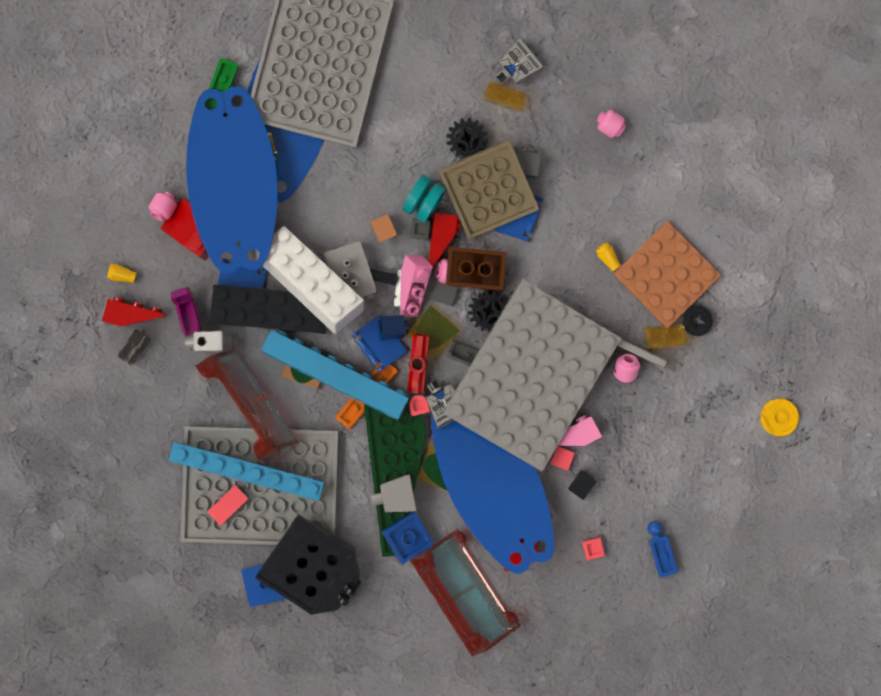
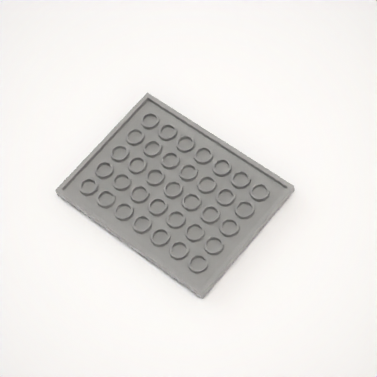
[251,0,394,148]
[442,279,621,471]
[181,426,339,546]

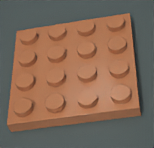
[613,221,721,329]

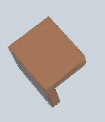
[370,214,397,242]

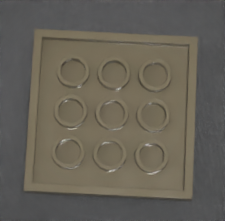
[438,139,539,239]

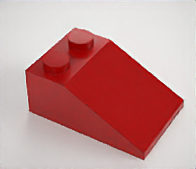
[160,198,209,261]

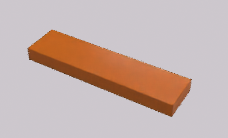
[335,363,398,430]

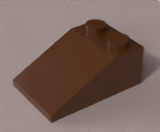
[446,247,506,292]

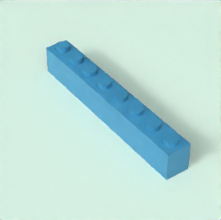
[261,329,409,421]
[168,442,325,501]

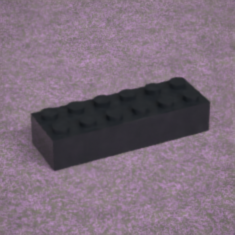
[210,284,327,334]

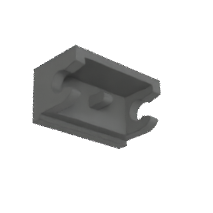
[446,339,479,366]

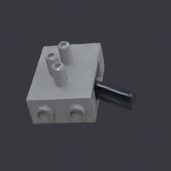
[324,241,398,301]

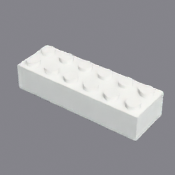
[255,226,364,335]

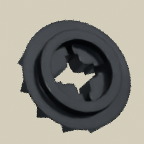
[682,306,713,336]

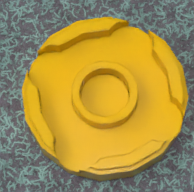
[760,398,799,437]

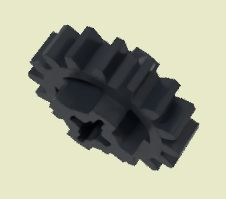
[446,118,488,158]
[468,290,507,332]

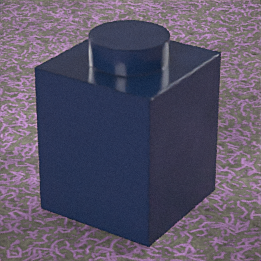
[378,315,408,340]

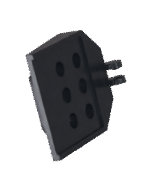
[255,514,361,615]

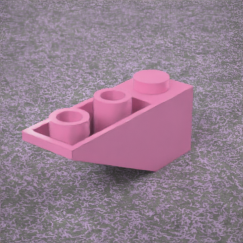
[400,255,433,317]
[558,415,602,446]

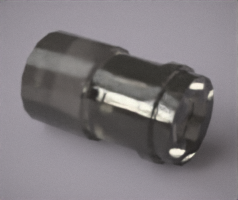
[118,329,151,366]

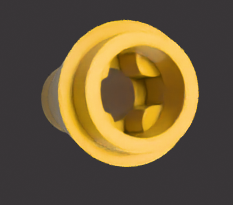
[595,242,621,271]
[107,263,136,283]

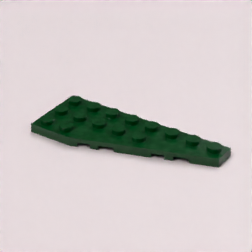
[364,398,426,557]

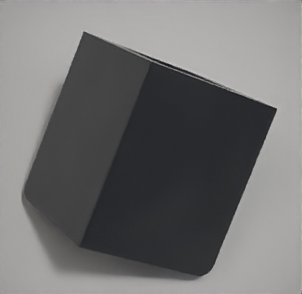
[568,470,597,500]

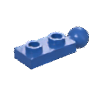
[647,521,678,578]

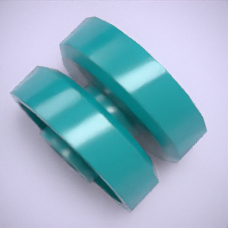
[402,174,446,224]

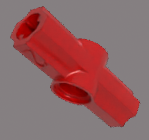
[407,333,430,393]

